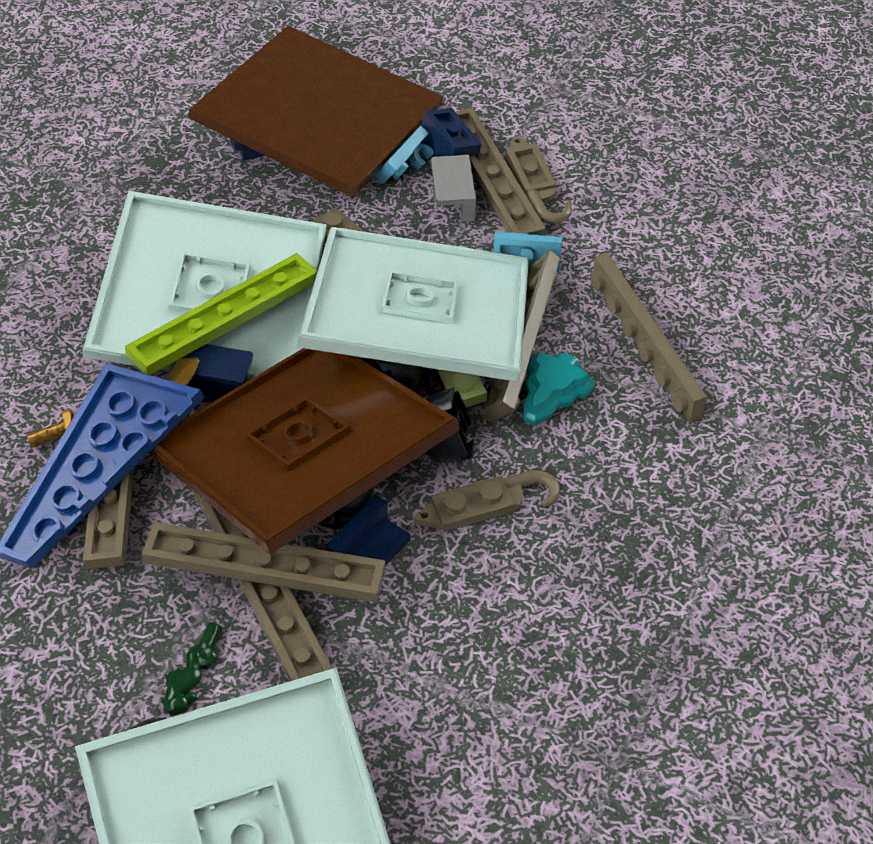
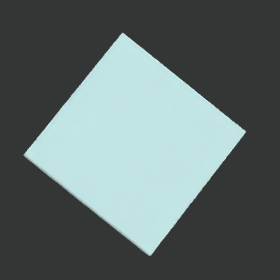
[83,191,327,381]
[298,227,529,382]
[75,667,390,844]

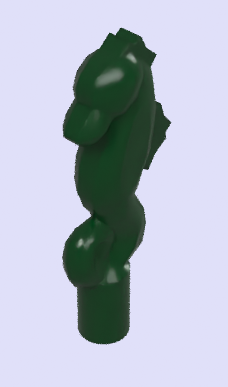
[161,622,223,715]

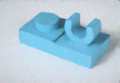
[374,126,434,184]
[494,232,562,272]

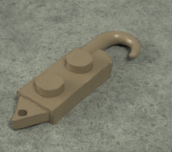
[506,135,572,224]
[414,470,560,532]

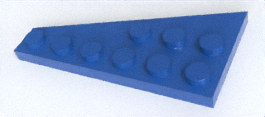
[0,363,205,569]

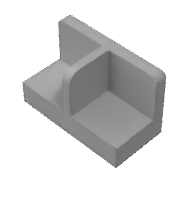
[431,155,476,221]

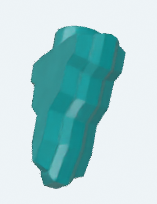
[523,353,595,426]

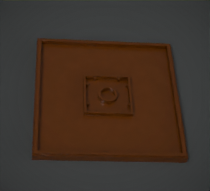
[189,26,443,197]
[149,348,460,555]

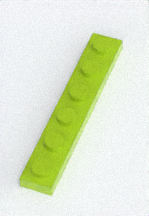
[125,253,318,375]

